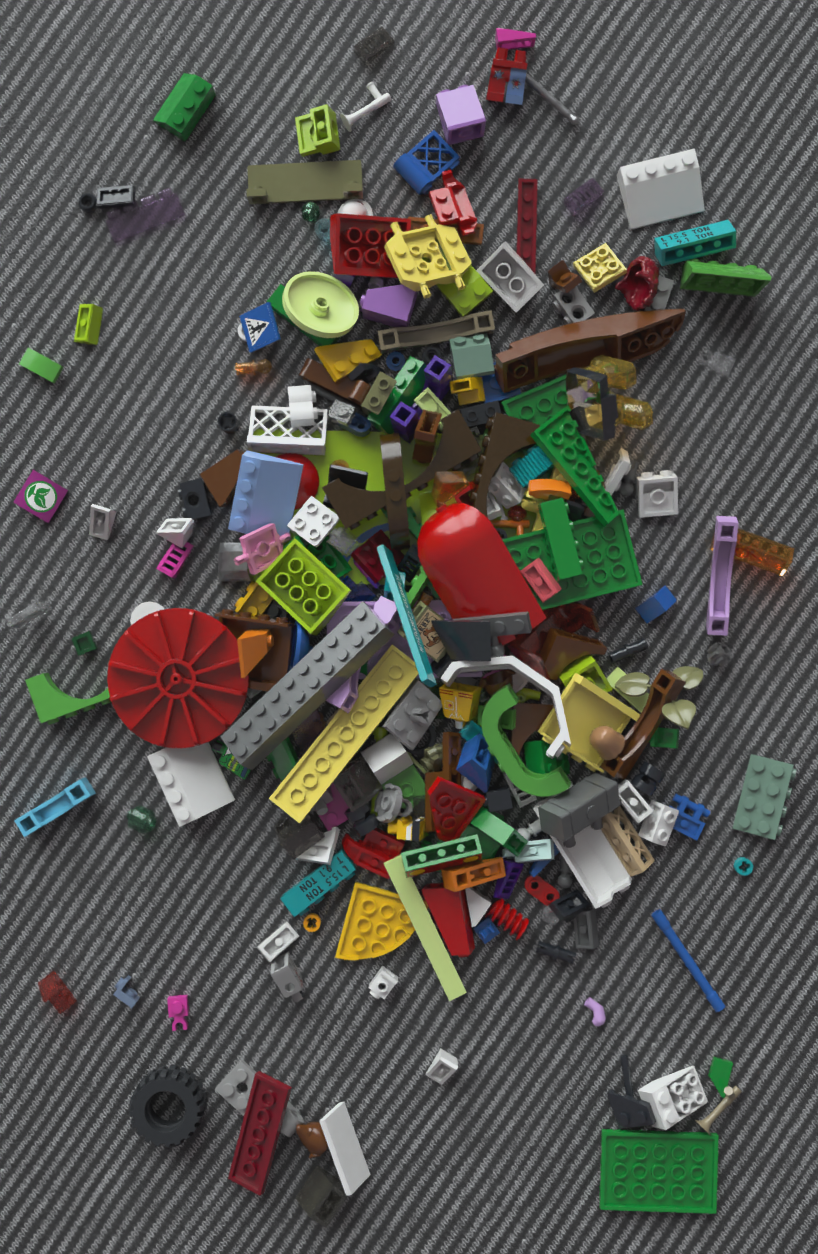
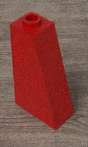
[422,882,475,958]

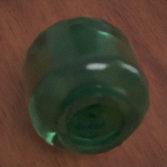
[127,805,157,834]

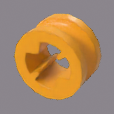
[303,913,321,932]

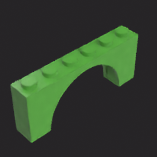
[25,673,111,725]

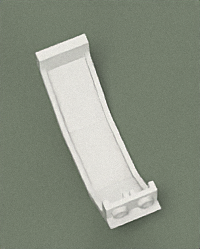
[441,656,571,759]

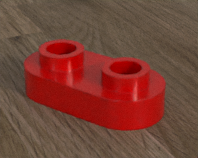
[524,875,559,906]

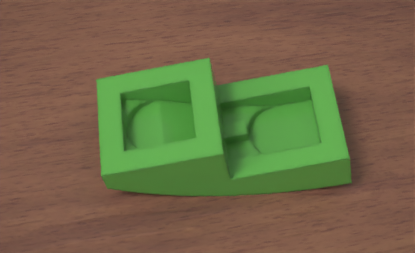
[19,348,64,384]

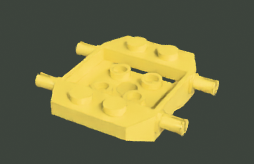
[384,214,472,299]

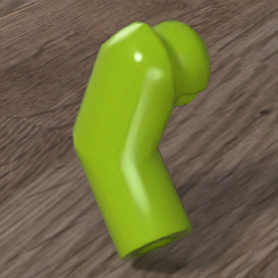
[516,688,541,703]

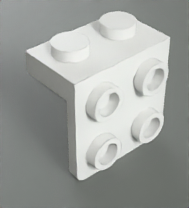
[287,496,340,547]

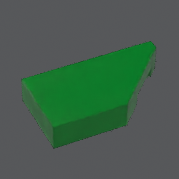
[708,1056,733,1098]

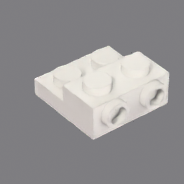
[636,470,678,518]

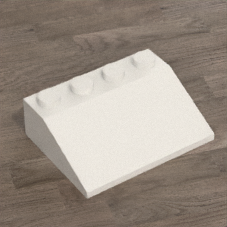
[616,149,705,230]
[147,742,235,827]

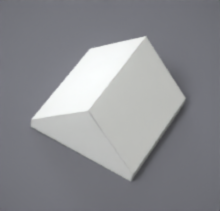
[361,733,413,785]

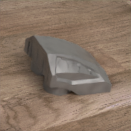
[218,543,254,581]

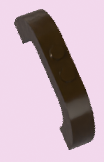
[380,433,410,551]

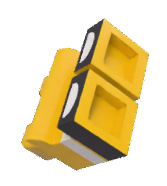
[388,815,429,841]

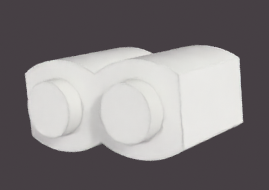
[288,385,318,427]

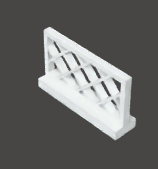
[247,406,328,455]

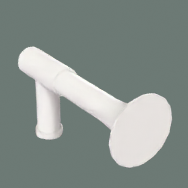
[340,82,391,132]

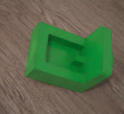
[649,727,679,748]

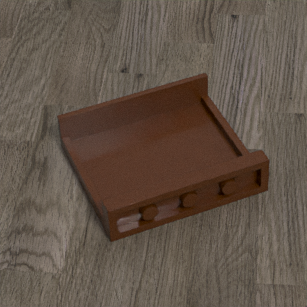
[215,609,295,691]

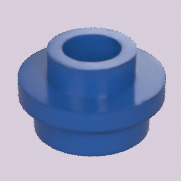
[386,352,405,371]

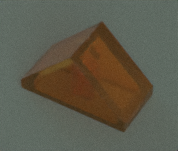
[431,471,470,508]

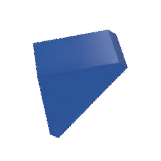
[635,585,677,624]

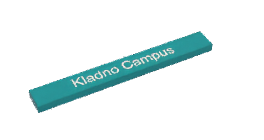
[377,544,437,687]

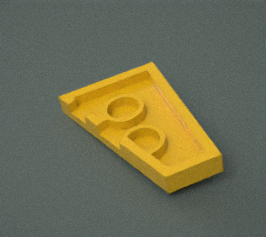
[314,339,382,382]

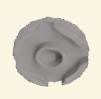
[374,784,412,823]

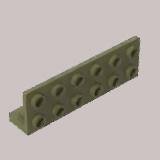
[246,160,363,204]

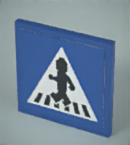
[240,302,281,353]

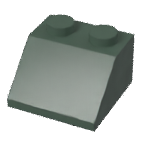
[449,333,495,380]

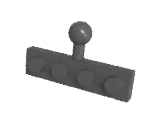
[453,611,532,658]

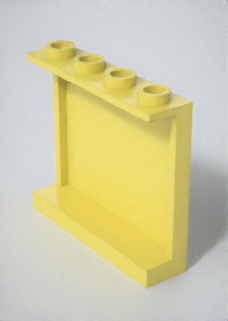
[538,673,640,773]

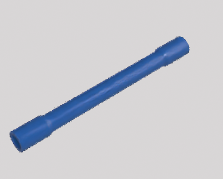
[651,909,725,1012]

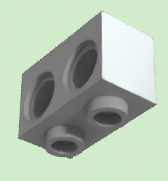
[552,287,595,325]

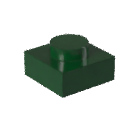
[71,631,98,656]

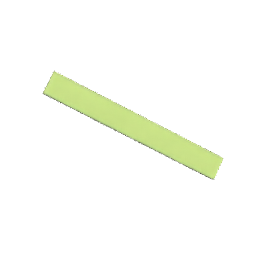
[384,855,467,1001]

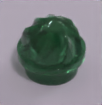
[301,201,320,222]

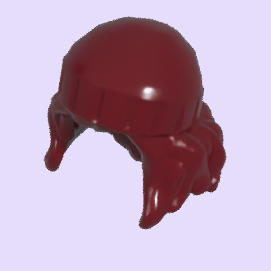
[615,256,660,311]

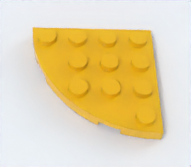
[335,882,428,960]

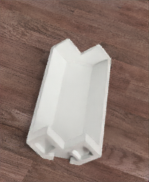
[534,782,632,909]

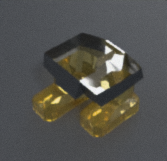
[566,355,653,441]

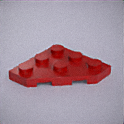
[427,776,486,842]

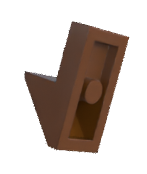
[548,260,582,293]

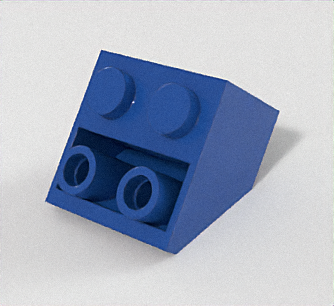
[456,733,495,793]

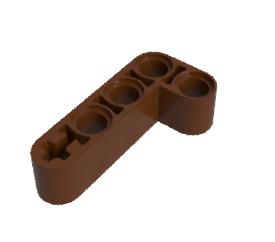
[299,358,372,408]

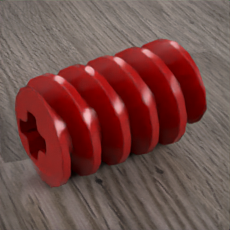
[485,899,529,940]

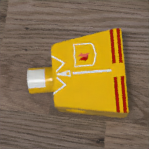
[439,682,481,729]

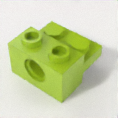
[295,104,340,157]

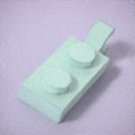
[502,839,554,863]

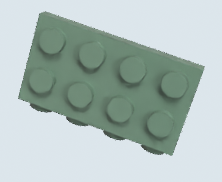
[733,754,797,840]

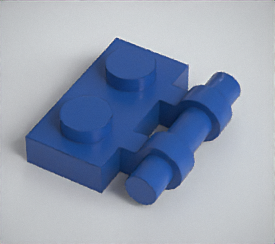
[669,794,710,840]

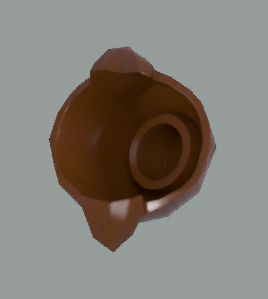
[478,669,516,697]
[296,1122,328,1159]

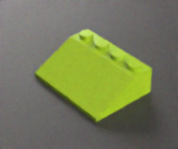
[256,538,351,636]

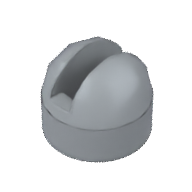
[368,277,385,289]

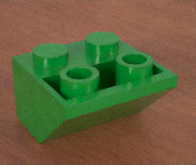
[524,739,570,775]

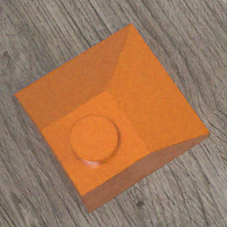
[237,629,274,678]

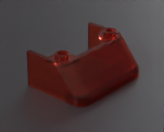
[505,601,600,680]

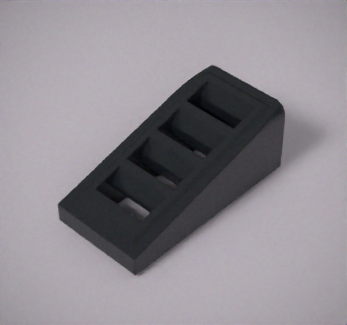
[397,544,422,583]

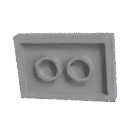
[383,680,442,750]

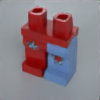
[486,47,528,105]

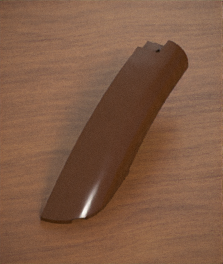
[494,309,686,393]

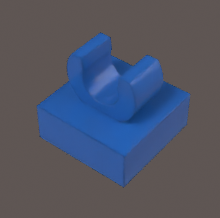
[473,916,500,944]

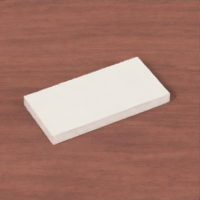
[319,1102,371,1195]

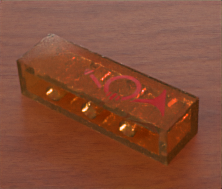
[710,528,794,576]

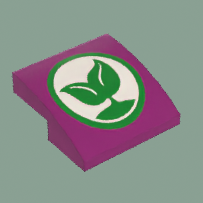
[13,470,68,523]

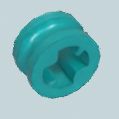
[734,857,753,876]

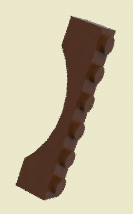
[600,669,686,779]

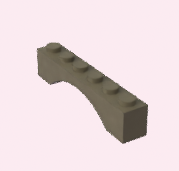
[378,310,495,354]

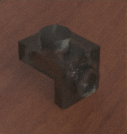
[327,399,357,426]

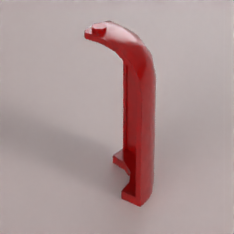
[417,503,546,646]

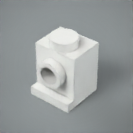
[369,966,398,999]

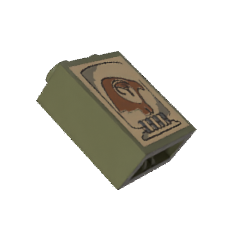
[397,601,447,662]

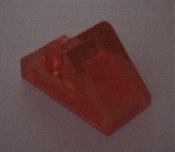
[38,971,77,1014]

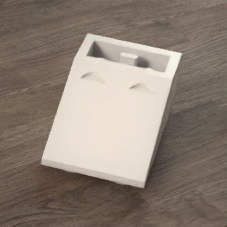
[638,1066,708,1130]

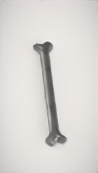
[525,73,579,125]

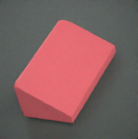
[520,558,562,602]

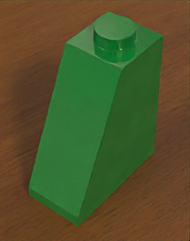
[470,807,529,857]

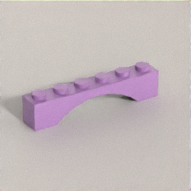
[706,516,739,636]
[326,596,401,713]

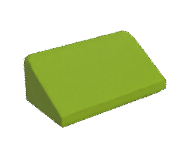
[74,304,103,345]

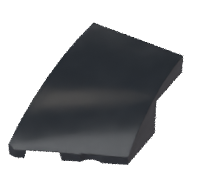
[431,620,491,661]

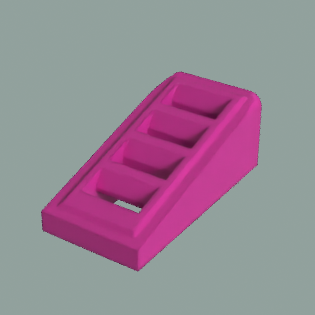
[495,28,536,50]
[156,542,194,579]

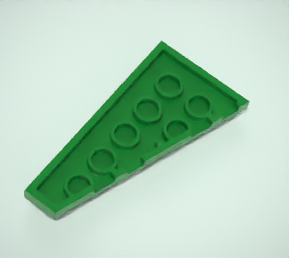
[530,405,619,526]

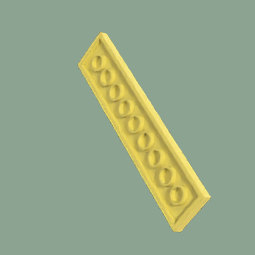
[269,644,419,823]

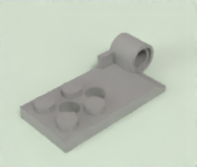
[215,1059,304,1137]

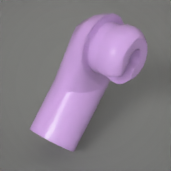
[584,997,606,1027]

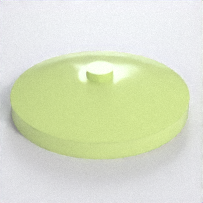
[282,272,359,338]

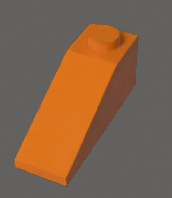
[441,857,506,892]

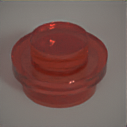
[508,505,527,522]

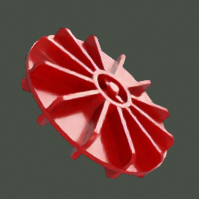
[107,608,249,748]

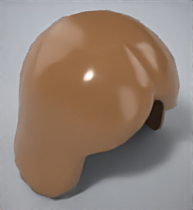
[589,725,625,760]

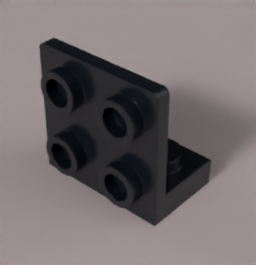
[323,464,368,509]

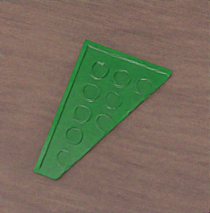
[501,375,571,501]

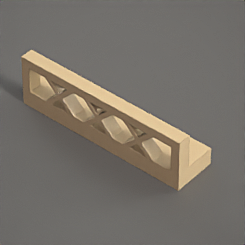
[601,806,655,877]

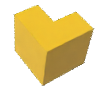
[450,377,486,405]

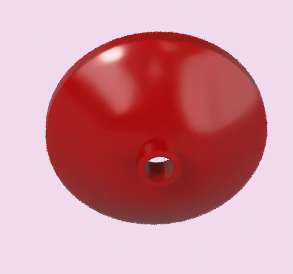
[276,453,319,510]

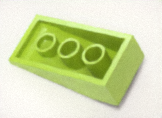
[422,240,493,317]

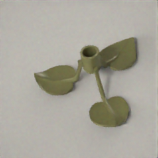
[615,666,703,730]

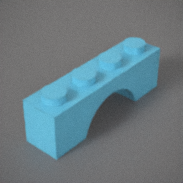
[14,777,96,837]

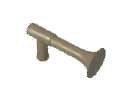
[695,1086,742,1135]

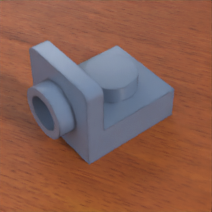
[113,975,140,1008]

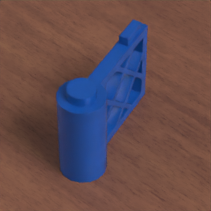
[393,130,460,195]

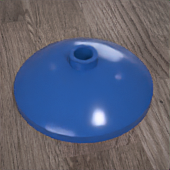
[290,621,313,670]

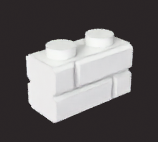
[618,779,653,823]

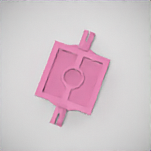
[234,523,292,575]

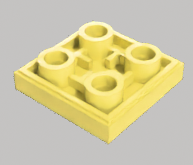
[573,243,627,293]

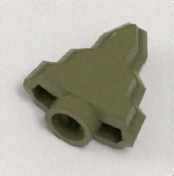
[420,739,462,772]

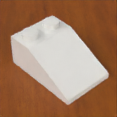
[476,241,544,313]

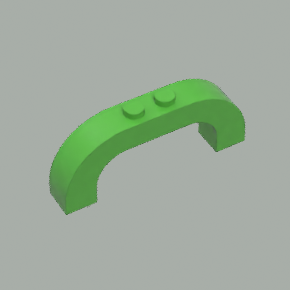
[481,683,571,797]

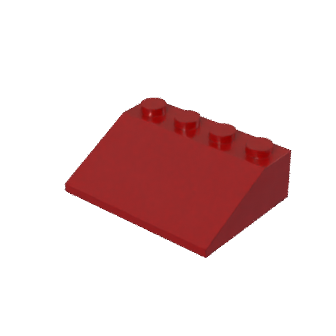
[330,213,411,278]

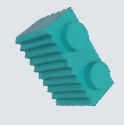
[509,445,554,488]

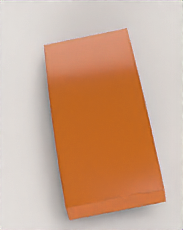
[528,479,571,500]

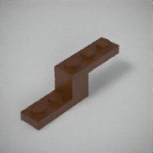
[425,732,462,832]

